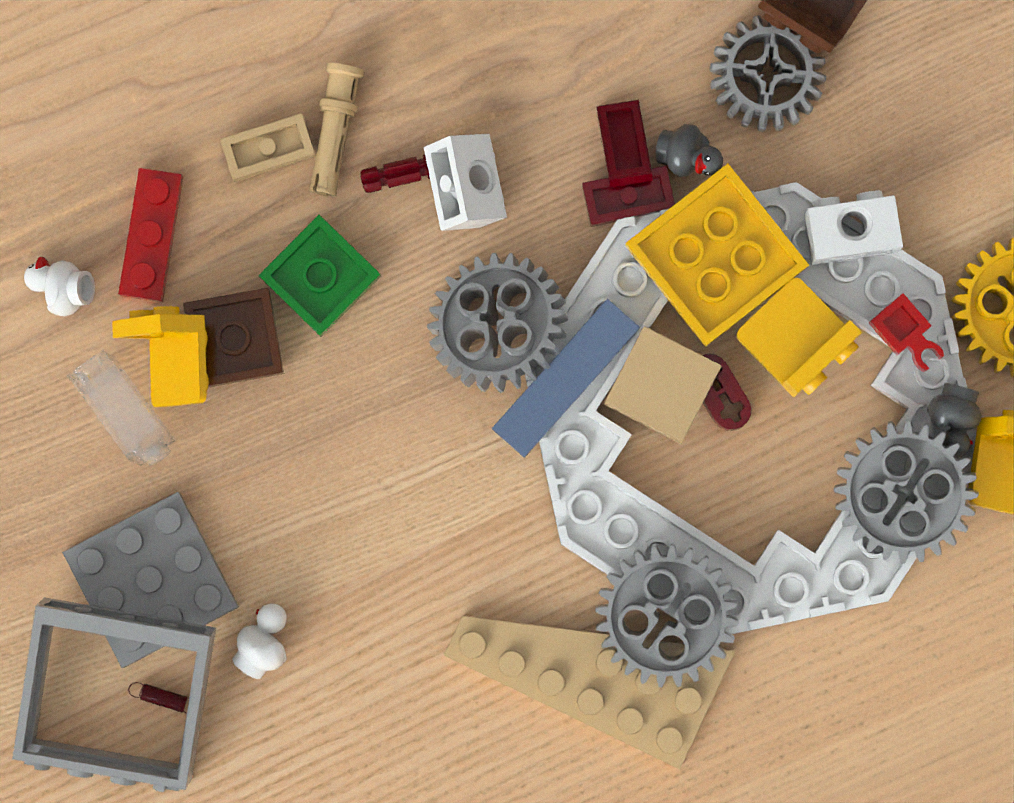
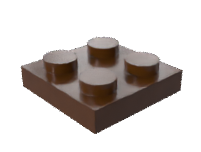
[183,288,284,388]

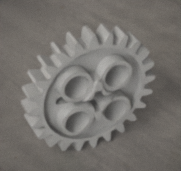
[427,253,568,393]
[834,420,978,563]
[595,543,738,688]

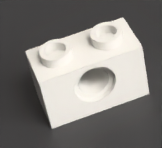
[424,134,507,231]
[804,190,903,265]

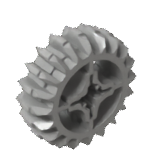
[709,16,826,132]

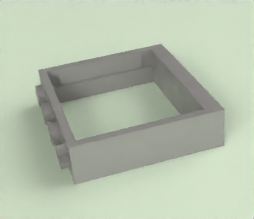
[12,597,216,792]

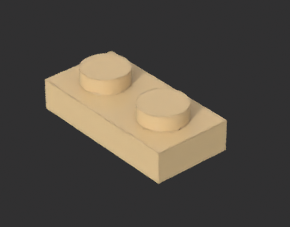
[220,113,316,182]

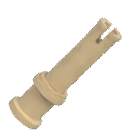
[309,63,365,197]

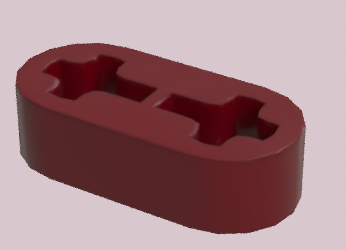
[702,354,751,431]

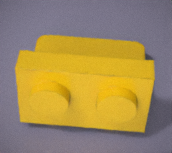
[737,278,862,398]
[112,306,209,407]
[968,410,1014,515]

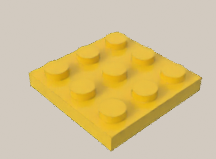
[625,163,809,347]

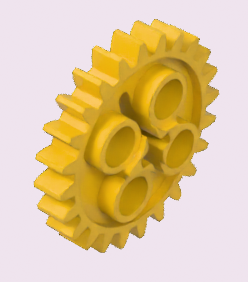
[952,237,1014,378]

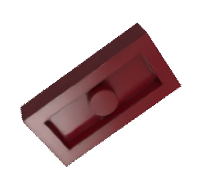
[582,165,675,227]

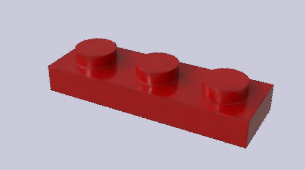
[118,168,183,303]

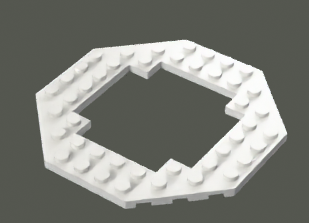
[525,182,976,634]

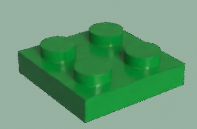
[258,215,381,337]

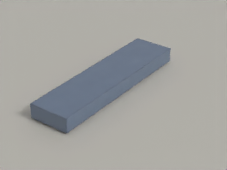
[492,298,640,458]

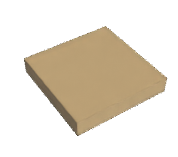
[604,326,721,444]

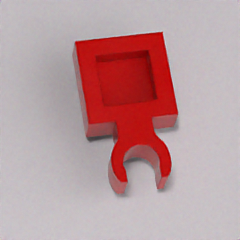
[869,293,944,372]

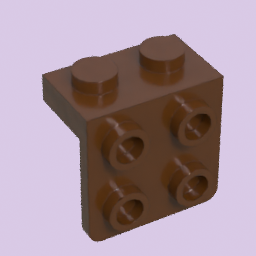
[758,0,867,54]

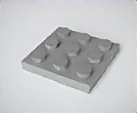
[62,492,239,668]

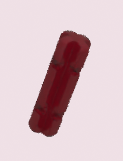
[360,154,430,193]

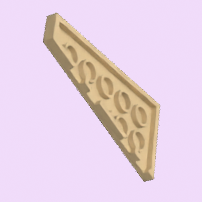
[444,616,735,769]

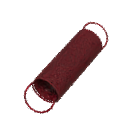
[128,682,189,714]

